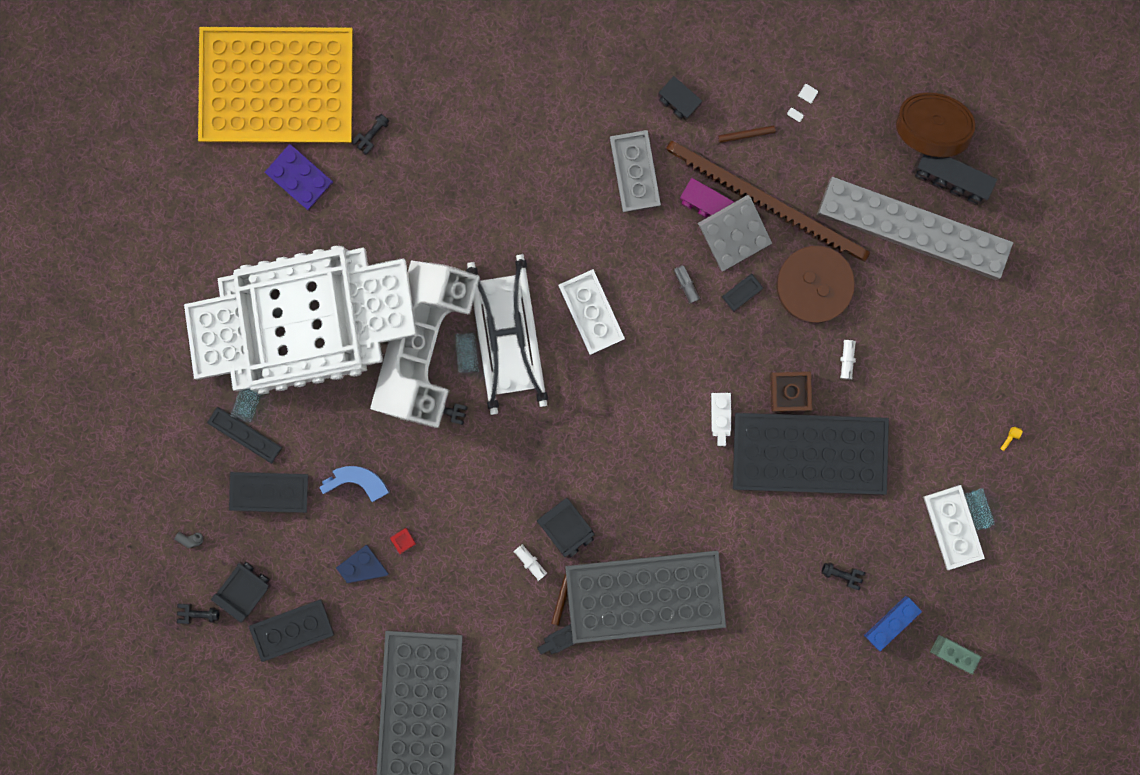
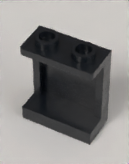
[536,497,595,558]
[210,561,271,623]

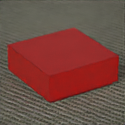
[390,528,416,554]

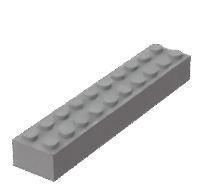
[817,177,1013,280]

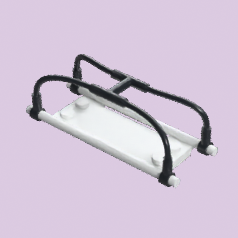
[466,254,548,415]

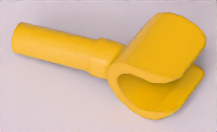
[1000,427,1022,451]

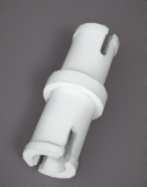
[840,340,856,380]
[514,544,547,581]

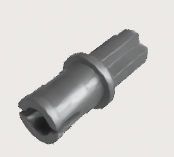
[674,265,700,304]

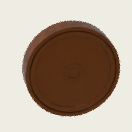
[896,92,976,157]
[776,246,855,323]

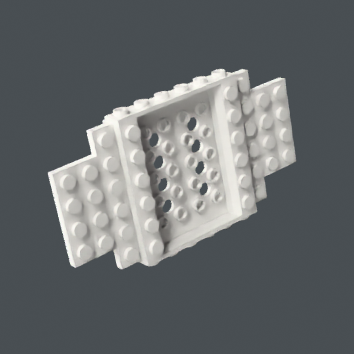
[184,246,417,394]

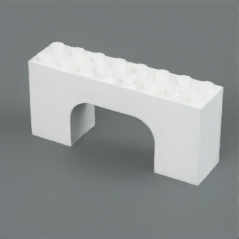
[370,260,479,427]

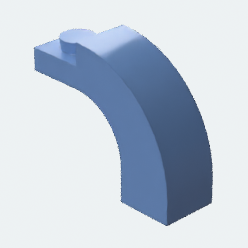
[319,466,390,502]

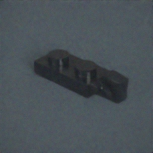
[537,624,575,655]

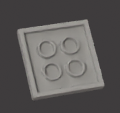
[698,195,772,272]

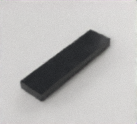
[207,407,283,464]

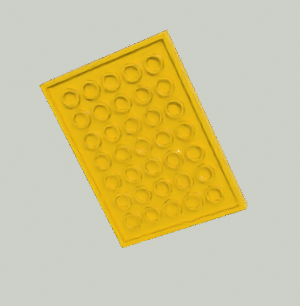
[198,27,353,143]

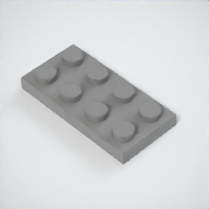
[610,130,661,212]

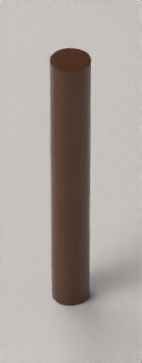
[718,125,776,143]
[551,572,568,626]

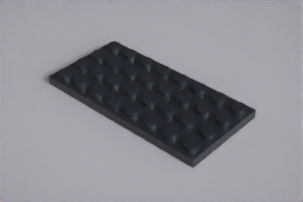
[732,413,889,495]

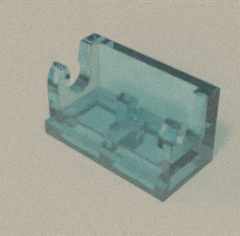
[455,333,479,373]
[230,389,261,423]

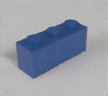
[864,596,922,651]

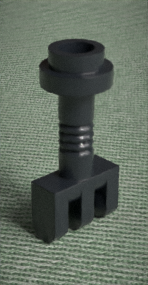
[352,114,390,155]
[442,403,468,425]
[821,562,866,591]
[176,604,220,624]

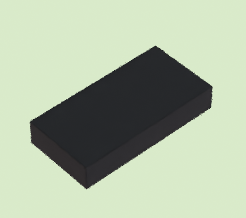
[722,273,763,312]

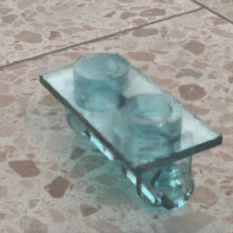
[964,488,995,530]

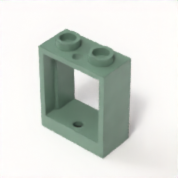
[930,635,981,674]

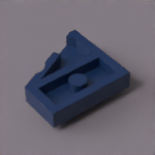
[336,545,389,583]

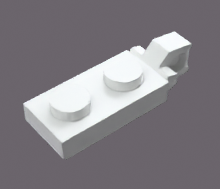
[711,393,731,446]

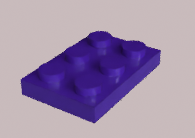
[265,144,333,210]

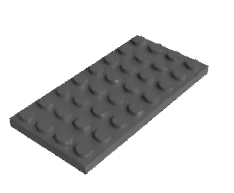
[565,550,726,643]
[377,630,463,775]

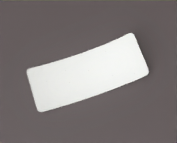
[787,84,818,122]

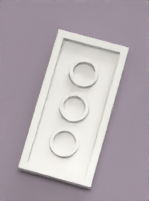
[558,269,625,355]
[923,485,985,570]

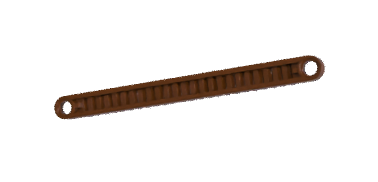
[666,141,870,262]

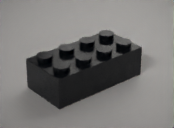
[912,153,997,205]

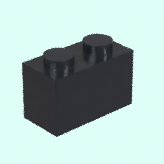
[658,76,702,121]

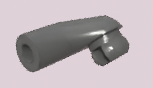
[174,532,203,548]

